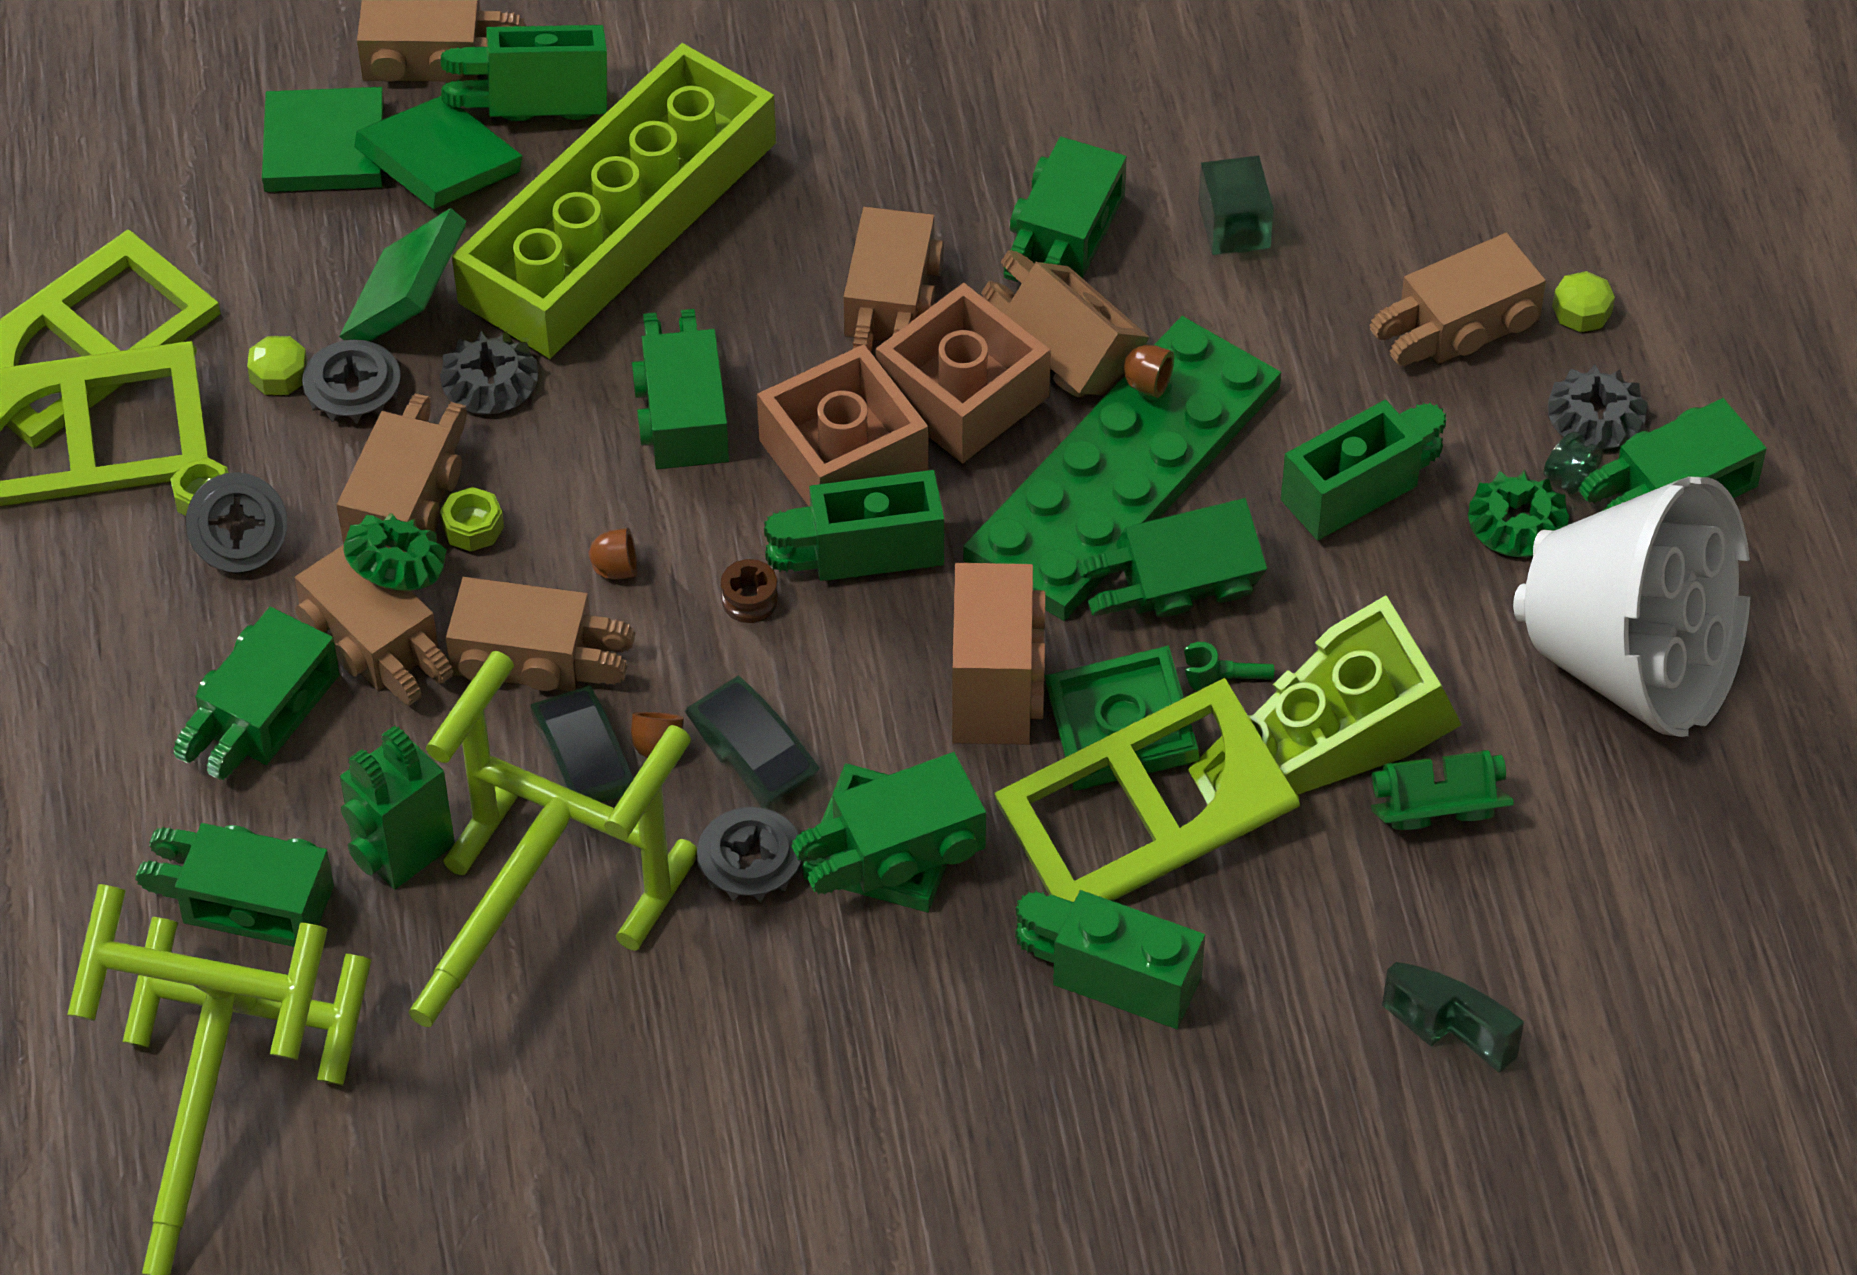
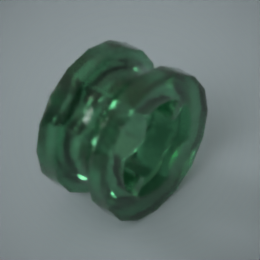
[1543,431,1603,494]

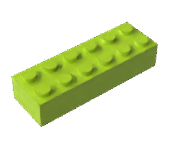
[452,43,776,359]

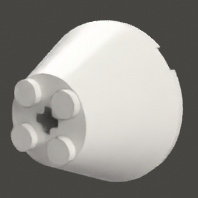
[1513,477,1750,737]

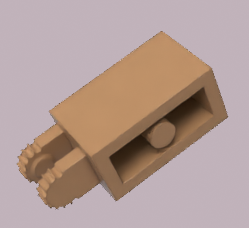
[357,0,526,82]
[843,207,944,352]
[1369,232,1546,367]
[981,250,1150,398]
[336,393,467,552]
[294,544,454,706]
[446,577,636,692]

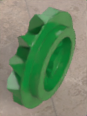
[1468,470,1569,557]
[343,513,447,590]

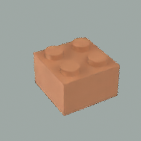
[876,283,1051,464]
[757,344,928,507]
[952,563,1045,745]

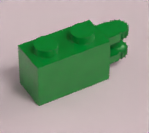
[441,25,607,121]
[1003,136,1127,282]
[632,309,729,469]
[1579,398,1767,511]
[1280,399,1447,541]
[764,470,944,581]
[1077,498,1267,618]
[173,606,340,780]
[339,725,455,890]
[791,752,986,895]
[135,823,334,947]
[1015,890,1205,1030]

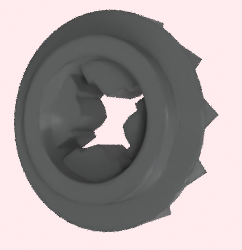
[440,330,538,414]
[302,340,402,424]
[1548,364,1648,449]
[186,472,287,574]
[697,807,801,903]

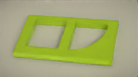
[0,229,221,449]
[0,341,209,506]
[994,678,1300,902]

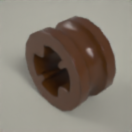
[721,559,778,623]

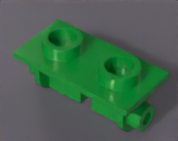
[1371,750,1514,830]

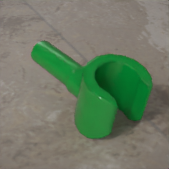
[1184,642,1275,691]

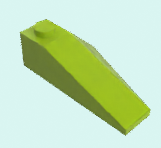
[1188,595,1462,804]

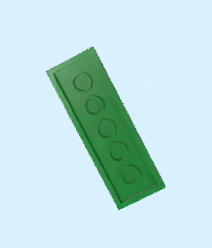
[963,316,1282,621]

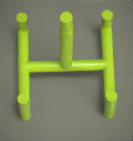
[408,651,697,1027]
[67,884,372,1275]

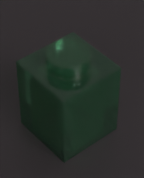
[1198,155,1274,255]

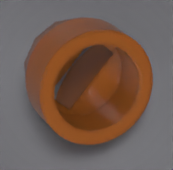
[1124,345,1175,398]
[588,528,637,580]
[631,712,684,758]

